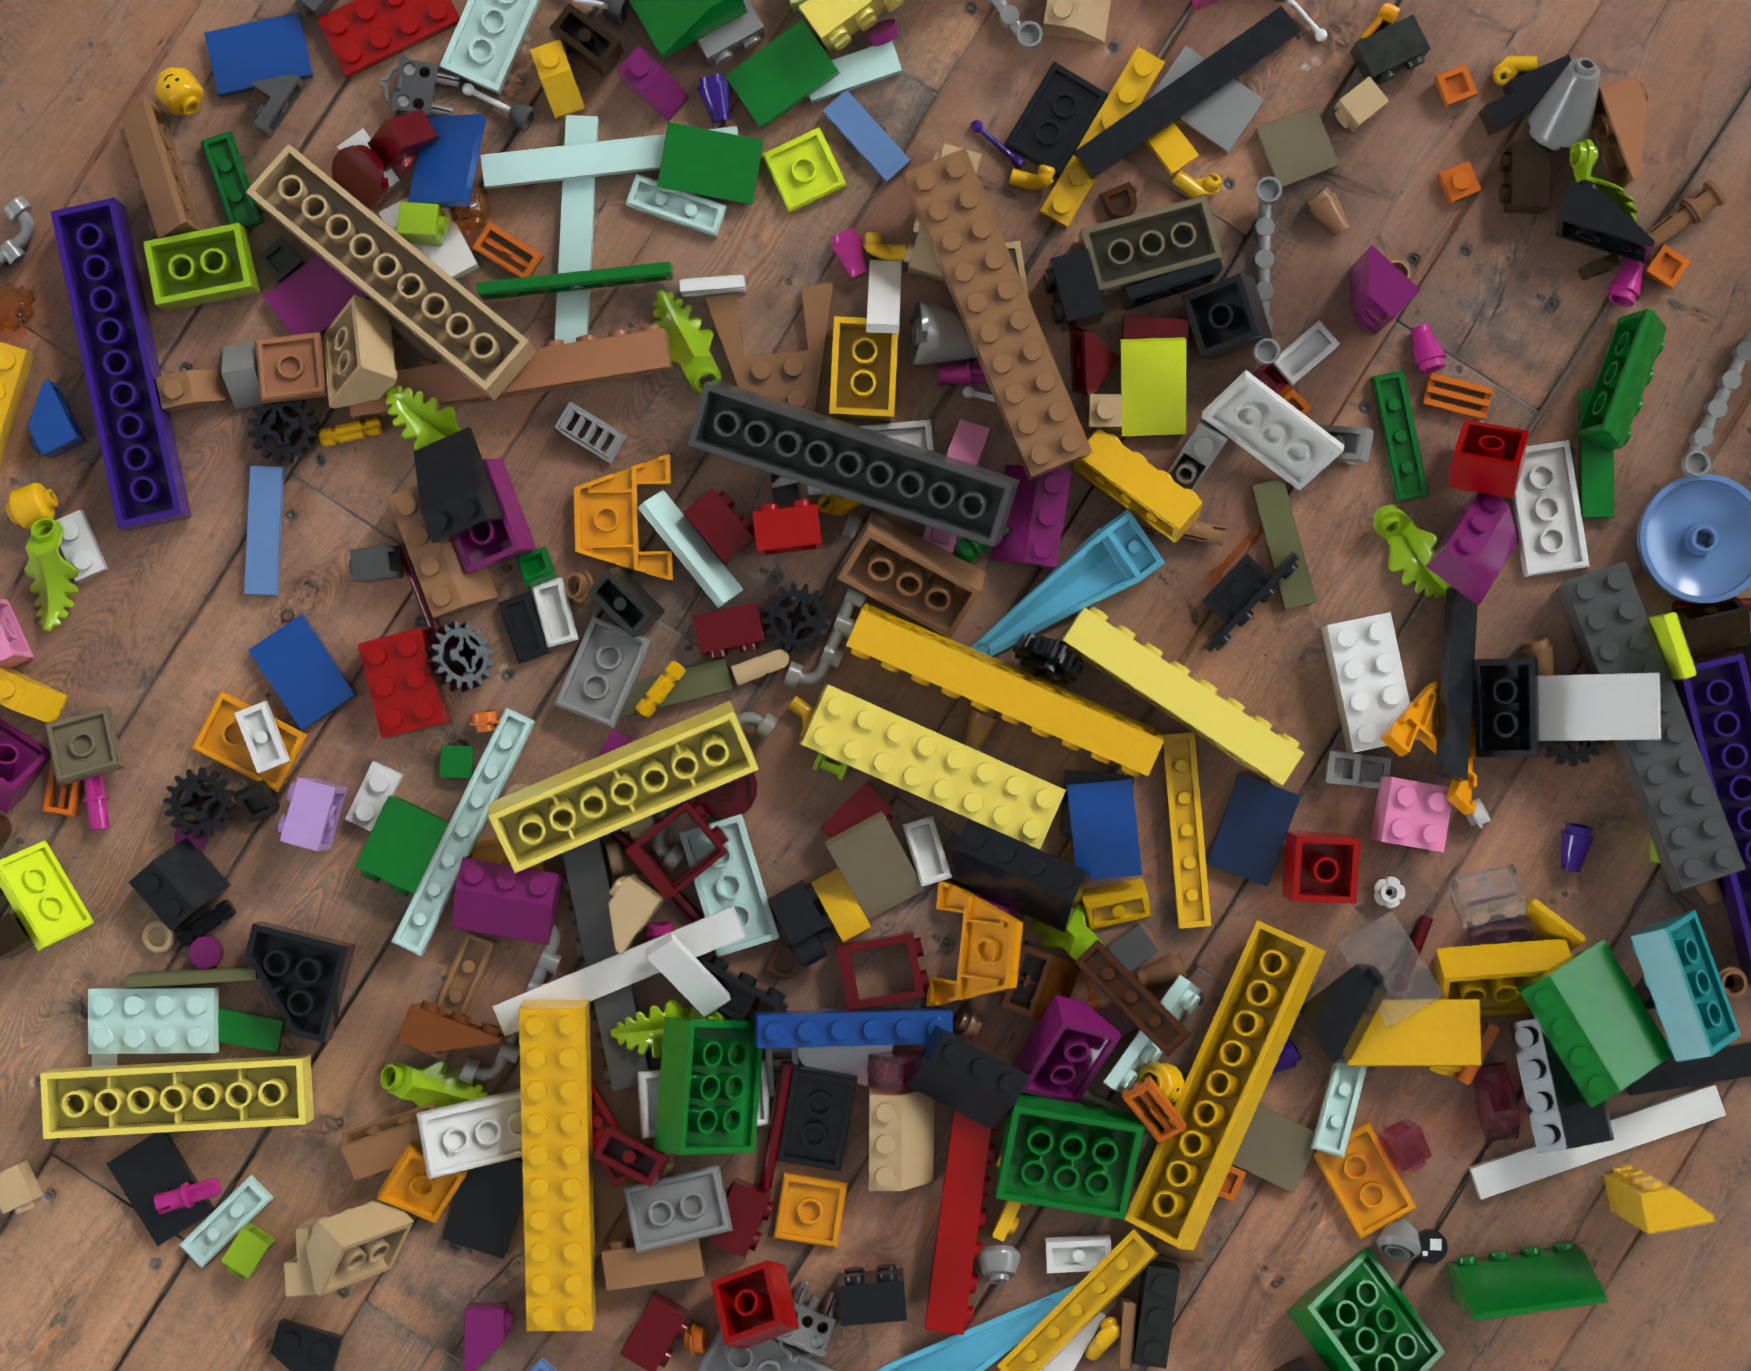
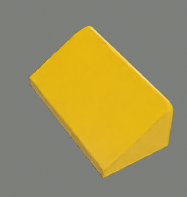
[1081,878,1152,930]
[1513,897,1586,951]

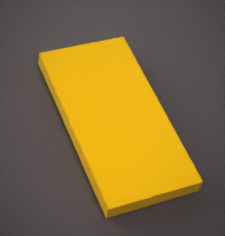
[1348,999,1482,1067]

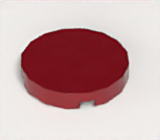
[331,145,389,209]
[695,772,758,819]

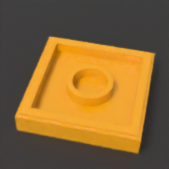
[377,1143,467,1224]
[773,1172,848,1248]

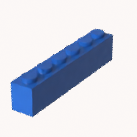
[753,1007,953,1048]

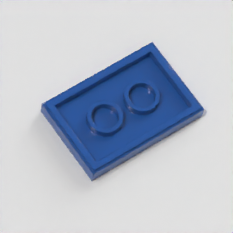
[204,12,314,98]
[408,114,486,208]
[248,614,357,731]
[1067,777,1142,880]

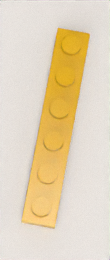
[1039,46,1165,229]
[1162,732,1211,929]
[997,1229,1159,1371]

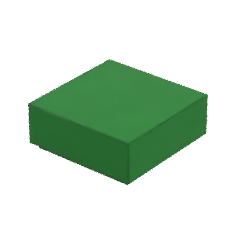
[515,546,558,589]
[439,745,475,779]

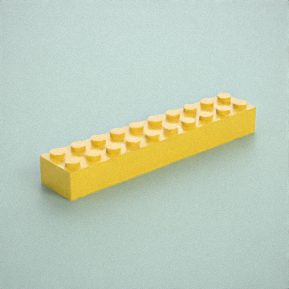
[846,602,1164,777]
[1124,920,1326,1251]
[519,1000,596,1331]

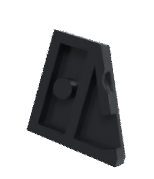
[270,1318,344,1371]

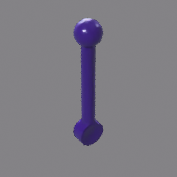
[970,120,1025,169]

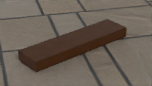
[1074,939,1191,1057]

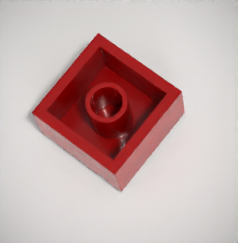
[1448,419,1530,499]
[752,500,823,556]
[1282,831,1361,904]
[711,1260,800,1349]

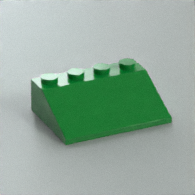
[628,0,747,59]
[1516,938,1673,1108]
[654,1017,763,1155]
[995,1094,1144,1219]
[1447,1241,1607,1321]
[1287,1247,1445,1371]

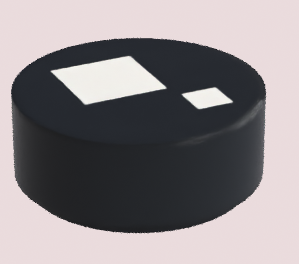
[1418,1229,1448,1263]

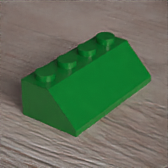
[1575,308,1667,451]

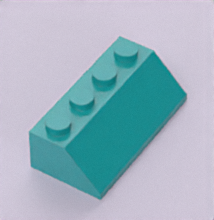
[1631,910,1741,1062]

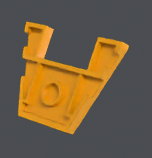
[574,454,674,581]
[1380,680,1478,815]
[926,880,1023,1007]

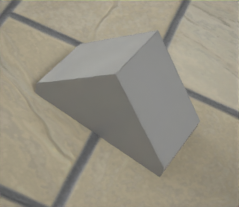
[221,341,263,410]

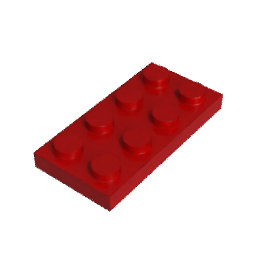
[317,0,460,79]

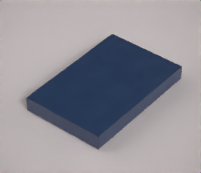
[1206,773,1301,886]

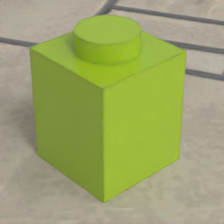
[396,202,449,246]
[221,1222,277,1279]

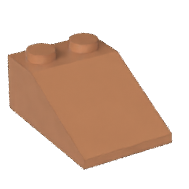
[1592,75,1648,190]

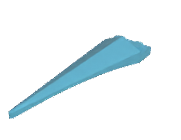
[933,510,1165,687]
[874,1282,1080,1371]

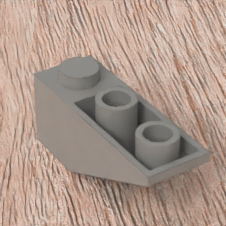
[1167,418,1228,491]

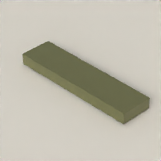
[1251,478,1317,611]
[620,658,734,718]
[126,965,260,988]

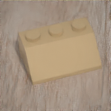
[1042,0,1111,44]
[323,295,398,409]
[608,872,665,954]
[869,1085,935,1191]
[306,1200,414,1296]

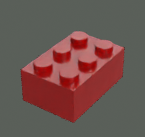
[358,627,451,739]

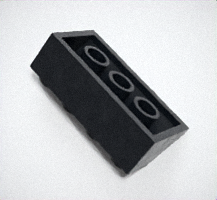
[948,819,1092,933]
[1509,1017,1614,1153]

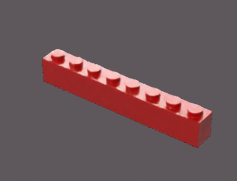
[924,1110,999,1335]

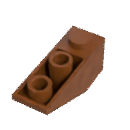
[397,1000,508,1053]

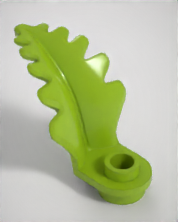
[1570,139,1638,222]
[652,290,721,393]
[385,386,481,453]
[1373,505,1452,598]
[24,517,79,633]
[1022,903,1105,961]
[610,1000,724,1058]
[380,1060,488,1108]

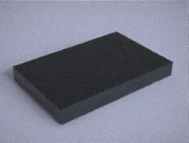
[1004,62,1109,178]
[1121,257,1223,311]
[777,1065,858,1172]
[106,1132,215,1246]
[442,1158,523,1259]

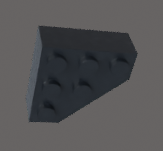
[245,921,356,1043]

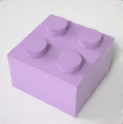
[278,777,349,852]

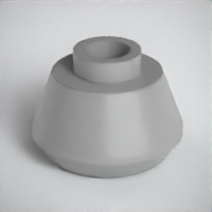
[1376,1219,1421,1261]
[977,1245,1021,1284]

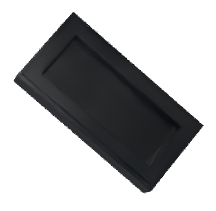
[498,592,550,664]

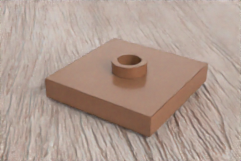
[255,332,328,404]

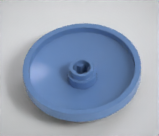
[1637,474,1751,604]

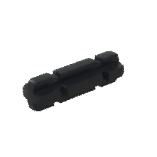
[175,900,236,947]

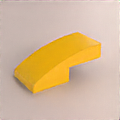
[1145,123,1199,176]
[811,868,872,944]

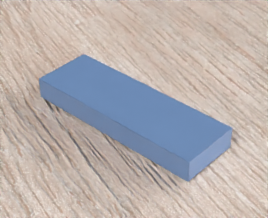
[823,89,911,183]

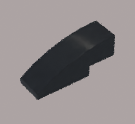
[1478,55,1571,135]

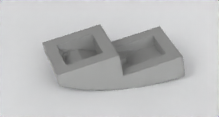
[1325,750,1392,789]

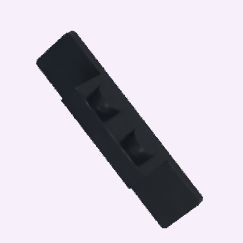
[1202,551,1300,652]
[696,955,789,1020]

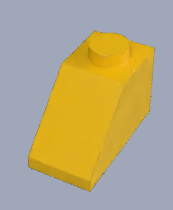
[530,39,586,119]
[0,667,69,723]

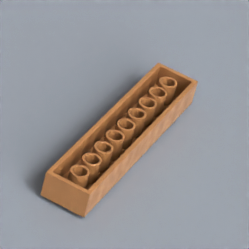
[904,148,1092,481]

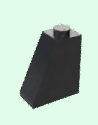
[1300,964,1387,1063]

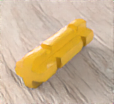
[318,417,383,447]
[636,660,686,718]

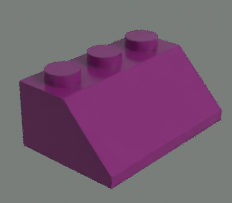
[1349,245,1421,335]
[453,459,537,574]
[990,465,1072,570]
[1426,492,1518,606]
[0,718,51,814]
[452,857,563,945]
[1013,995,1121,1103]

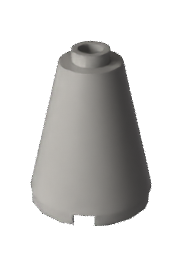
[1527,58,1601,152]
[907,300,977,366]

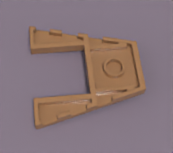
[705,283,833,412]

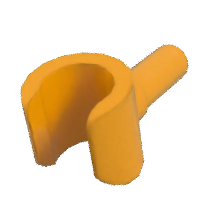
[1360,3,1400,39]

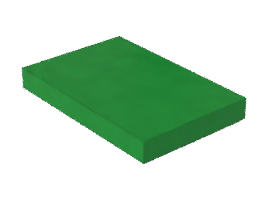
[725,19,840,130]
[657,122,764,205]

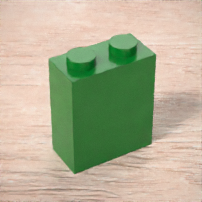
[355,795,450,896]

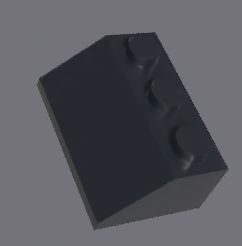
[1474,658,1540,757]
[905,1025,1029,1129]

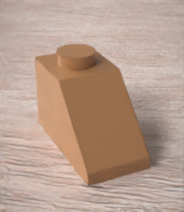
[155,369,232,414]

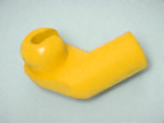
[1008,164,1055,190]
[817,493,862,516]

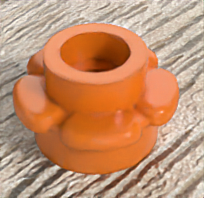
[468,710,500,732]
[684,1323,708,1356]

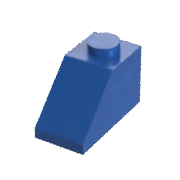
[28,380,87,459]

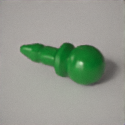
[953,526,1009,563]

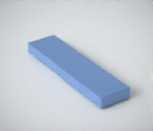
[244,466,285,596]

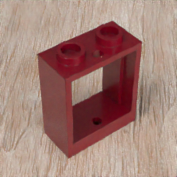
[625,799,729,901]
[836,931,930,1011]

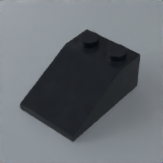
[1556,181,1655,265]
[414,427,505,543]

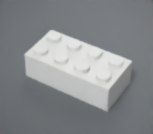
[1320,612,1418,753]

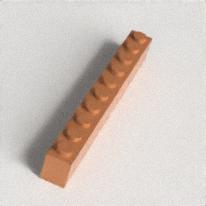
[349,325,674,420]

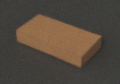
[1116,1296,1136,1369]

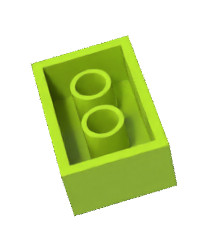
[143,223,260,312]

